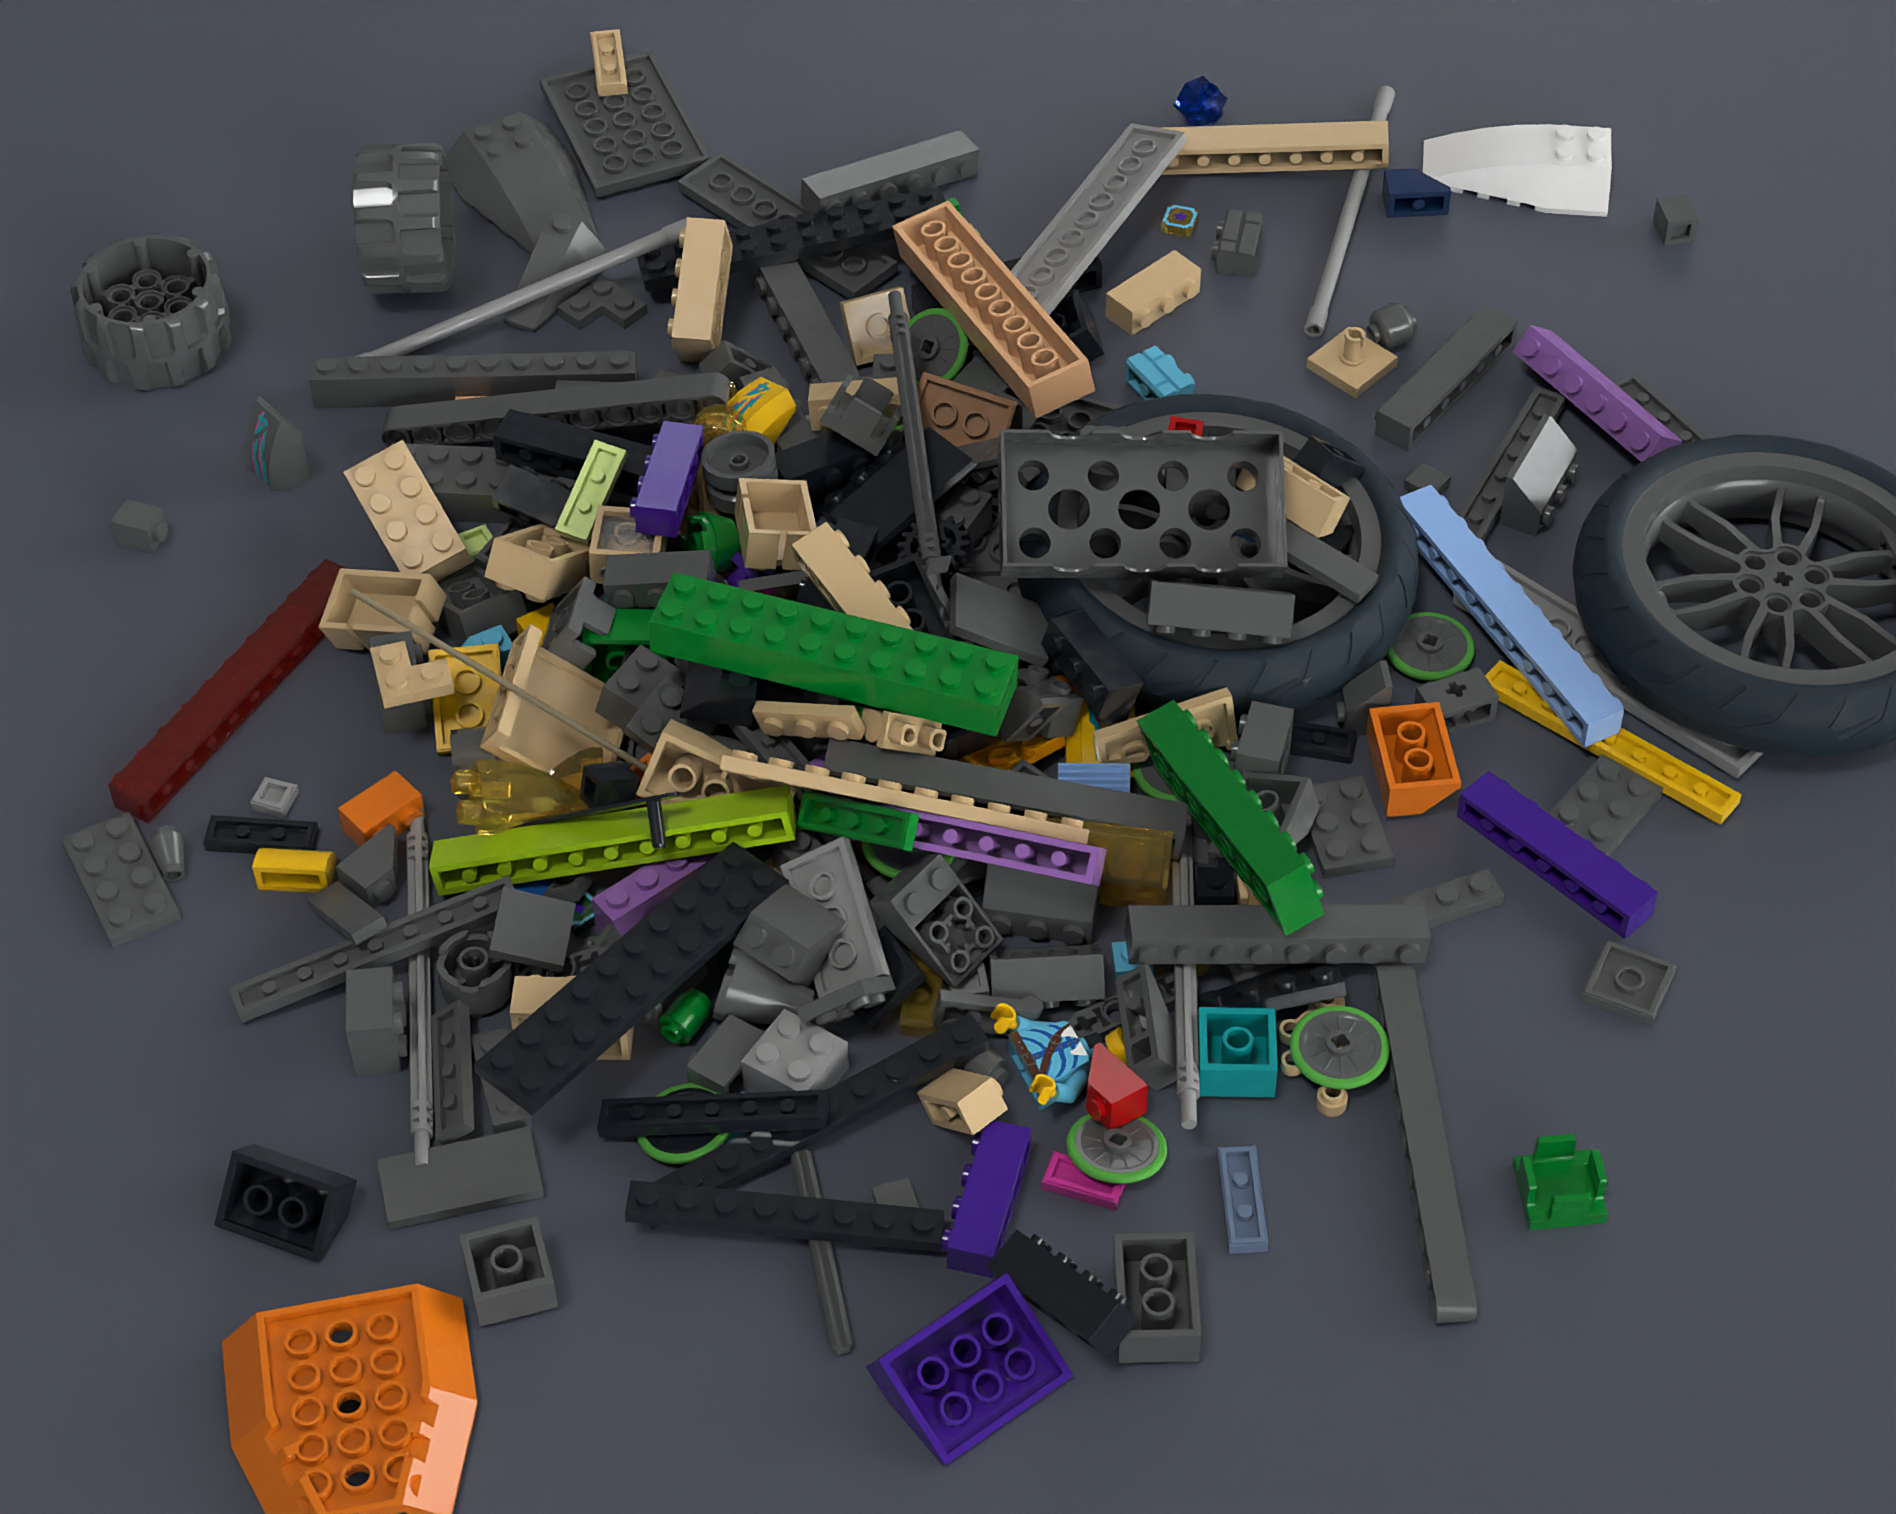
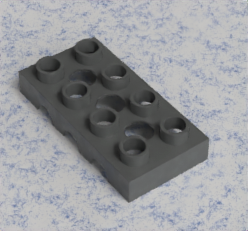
[997,429,1288,578]

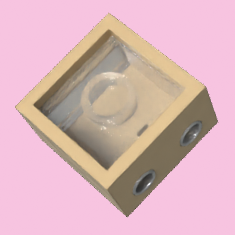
[589,505,668,584]

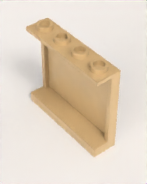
[480,624,627,797]

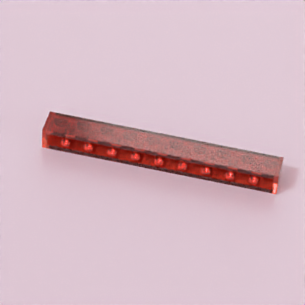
[108,559,347,824]

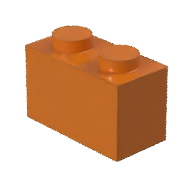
[338,770,426,847]

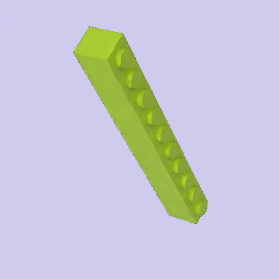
[429,784,797,896]

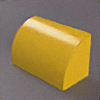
[252,848,338,893]

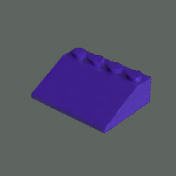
[865,1273,1074,1466]

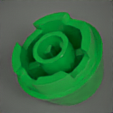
[681,511,741,575]

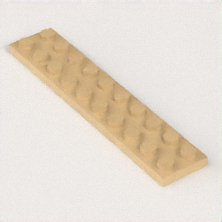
[719,749,1090,845]

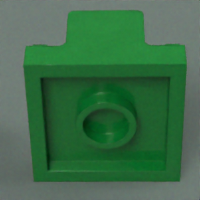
[1512,1134,1608,1231]

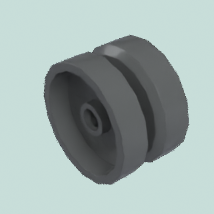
[701,430,779,514]

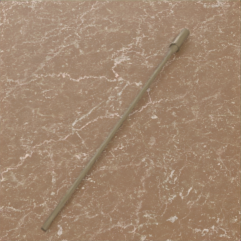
[349,587,648,772]

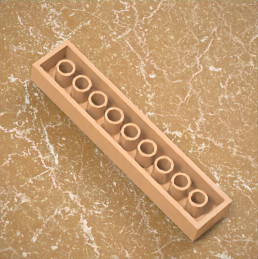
[892,200,1095,419]

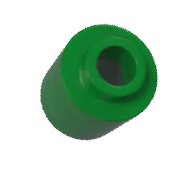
[659,988,712,1044]

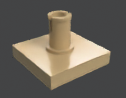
[839,286,910,366]
[1306,327,1398,399]

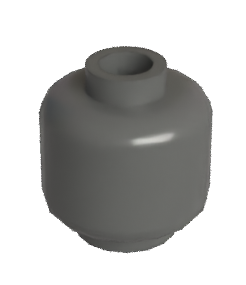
[1366,303,1417,349]

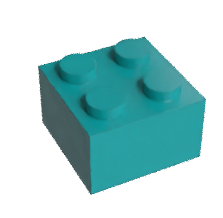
[1198,1007,1278,1098]

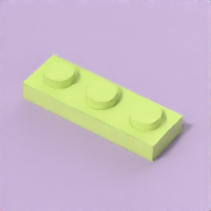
[555,440,628,545]

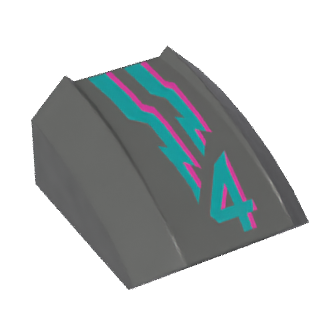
[246,397,311,491]

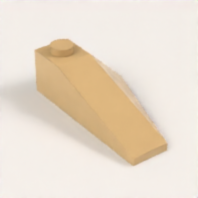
[636,719,797,805]

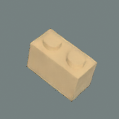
[917,1068,1008,1135]

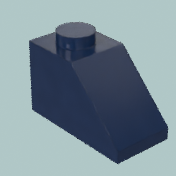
[1382,168,1451,218]

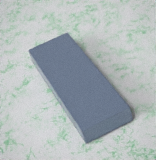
[1217,1145,1269,1254]

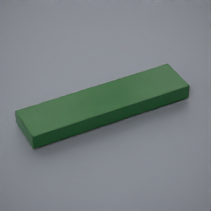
[796,791,920,851]

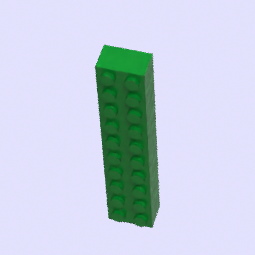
[649,572,1019,737]

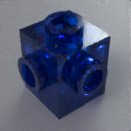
[1173,76,1228,126]

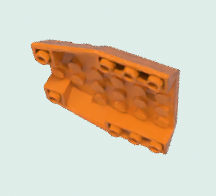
[222,1283,478,1514]

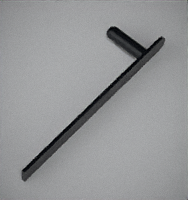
[492,792,681,850]

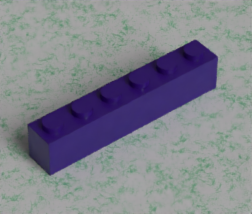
[1457,770,1658,939]

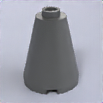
[712,946,816,1025]

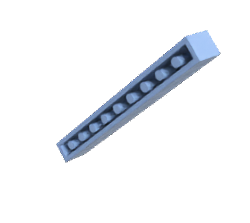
[1400,485,1624,748]

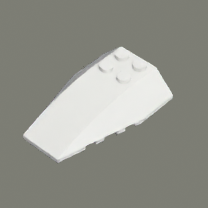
[1422,124,1612,217]

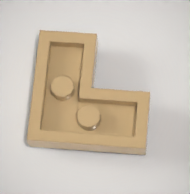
[370,641,455,709]

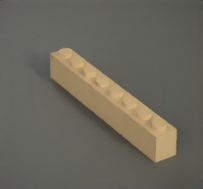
[1161,121,1389,175]

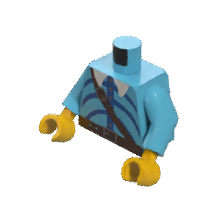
[990,1003,1103,1110]

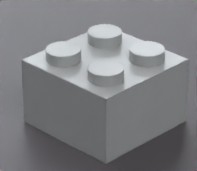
[741,1009,849,1093]

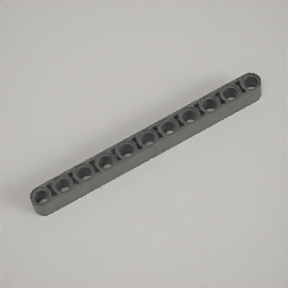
[381,372,730,447]
[1373,964,1477,1323]

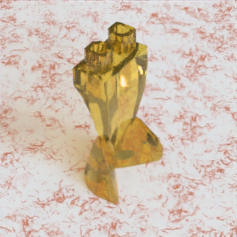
[450,747,612,835]

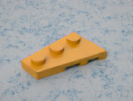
[956,733,1066,770]

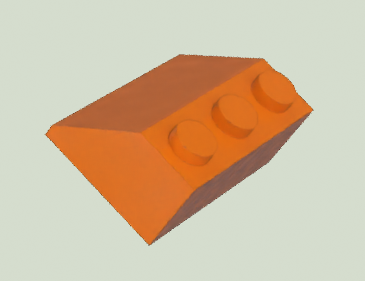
[1366,702,1461,817]

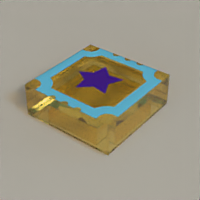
[1161,204,1199,237]

